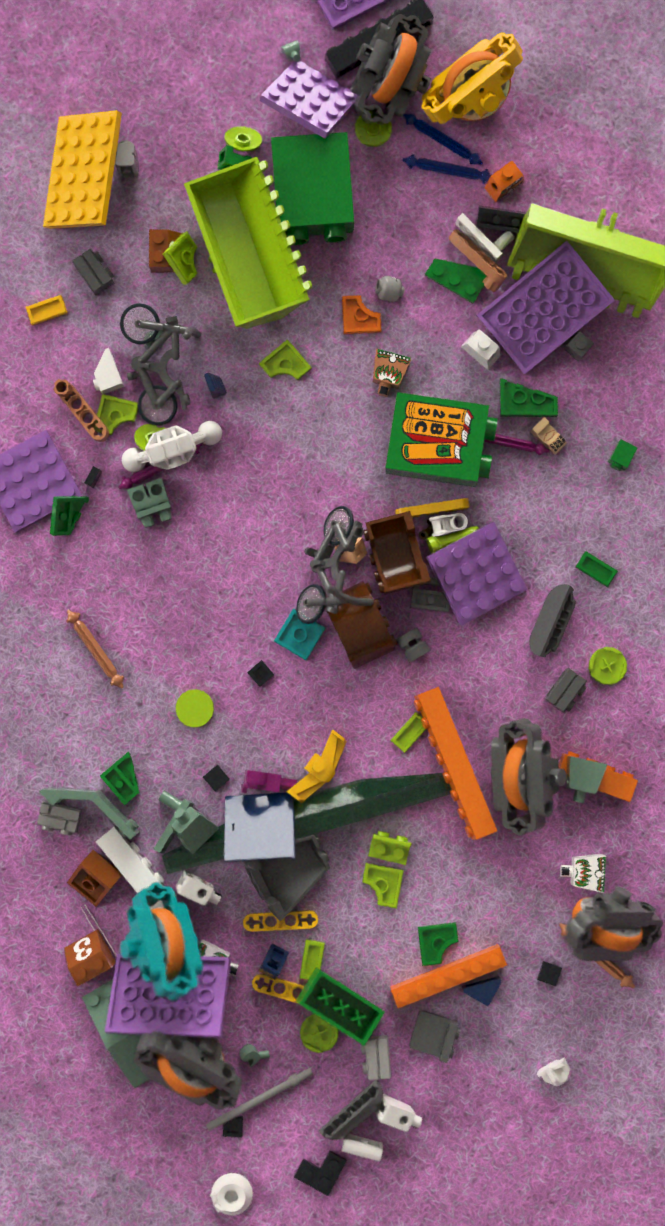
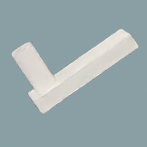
[455,213,514,263]

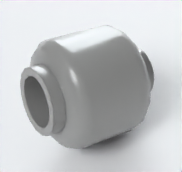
[375,276,404,303]

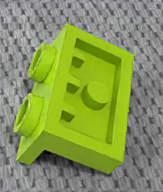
[368,831,412,865]

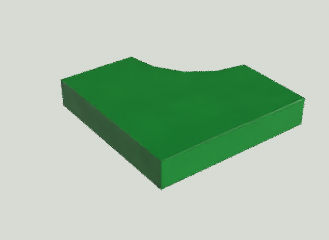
[418,922,459,966]

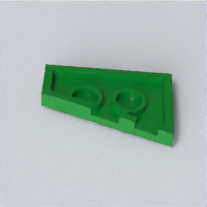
[425,258,487,304]
[500,378,558,417]

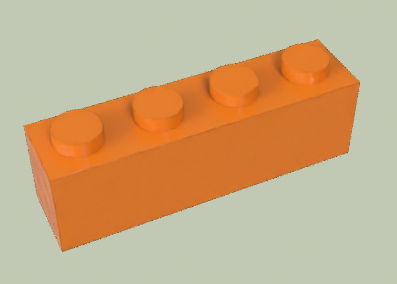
[559,751,638,802]

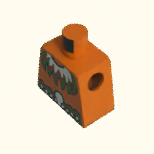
[484,161,524,202]

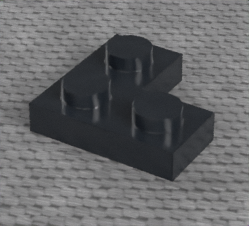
[294,1150,347,1196]

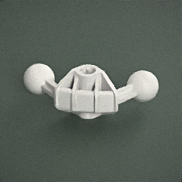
[122,421,222,472]

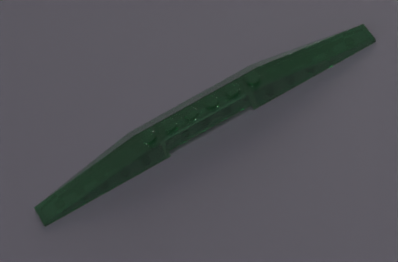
[162,773,452,874]

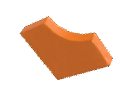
[342,295,382,334]

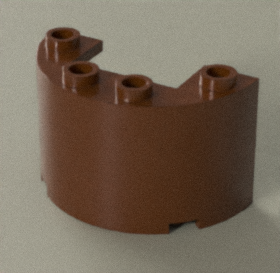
[364,511,431,595]
[325,581,398,669]

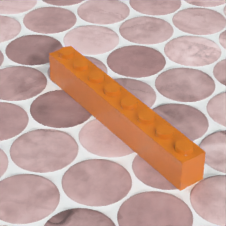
[414,687,497,840]

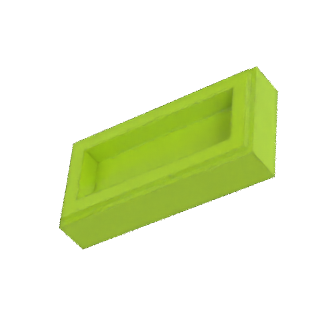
[390,712,426,753]
[299,939,325,980]

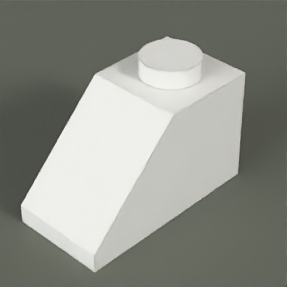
[93,348,124,394]

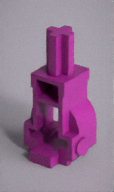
[241,770,297,793]

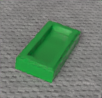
[575,551,618,587]

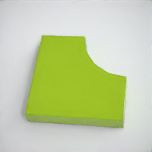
[163,231,198,285]
[259,339,312,381]
[94,394,138,436]
[362,863,404,909]

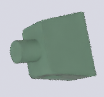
[566,756,607,803]
[172,807,219,855]

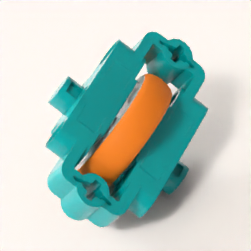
[120,882,203,1001]

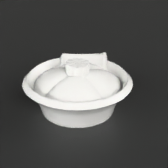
[210,1173,253,1215]

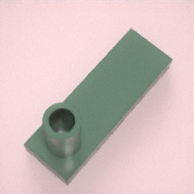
[154,791,194,853]

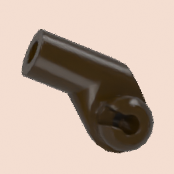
[419,516,435,540]

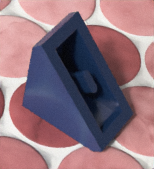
[462,976,502,1006]

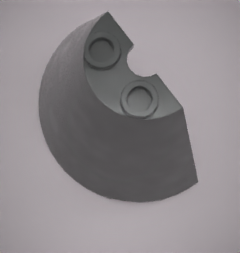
[243,834,330,921]

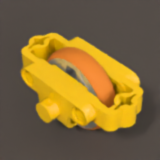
[421,33,523,124]

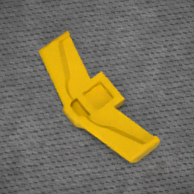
[286,730,347,803]

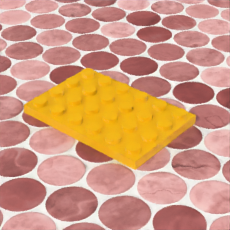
[43,110,122,229]

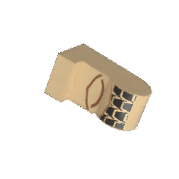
[530,417,567,455]

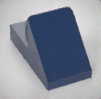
[258,944,289,980]

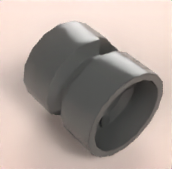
[396,627,431,663]

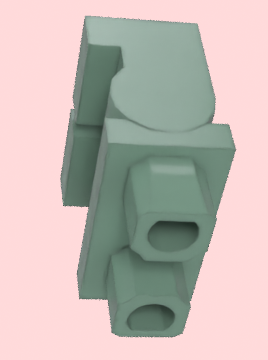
[127,478,172,528]

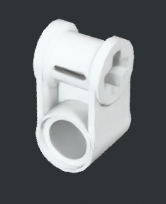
[429,513,468,537]

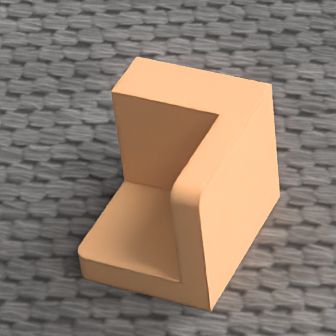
[335,537,367,564]

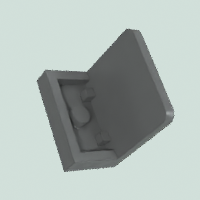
[409,1010,460,1063]

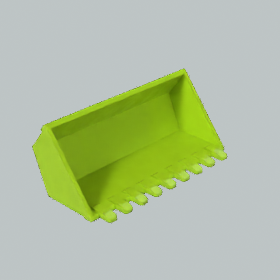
[184,157,312,329]
[507,203,665,318]

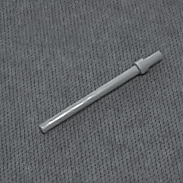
[206,1068,314,1131]

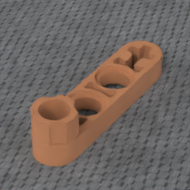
[449,229,507,292]
[53,379,109,442]

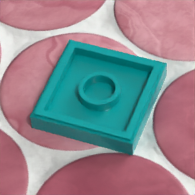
[274,609,326,661]

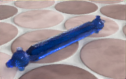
[403,113,483,165]
[402,154,491,184]

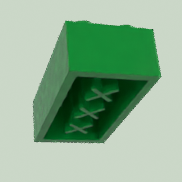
[295,968,385,1046]

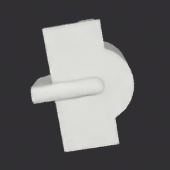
[537,1058,570,1086]

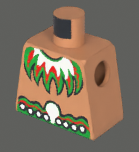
[373,348,411,397]

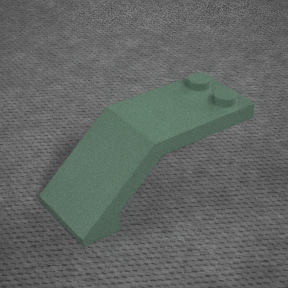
[39,787,140,839]
[82,979,157,1088]

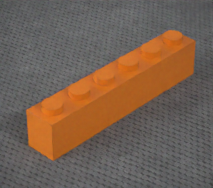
[390,944,507,1009]

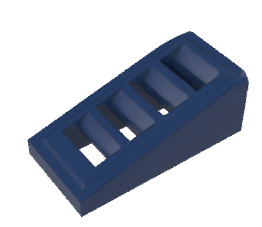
[204,373,226,399]

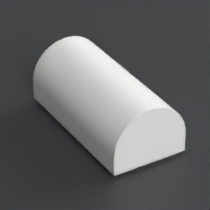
[341,1134,383,1162]

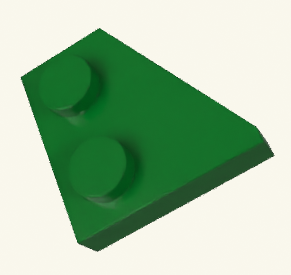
[50,496,89,536]
[100,752,140,805]

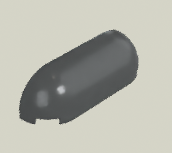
[529,584,576,657]
[318,1080,383,1140]

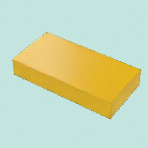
[25,295,68,326]

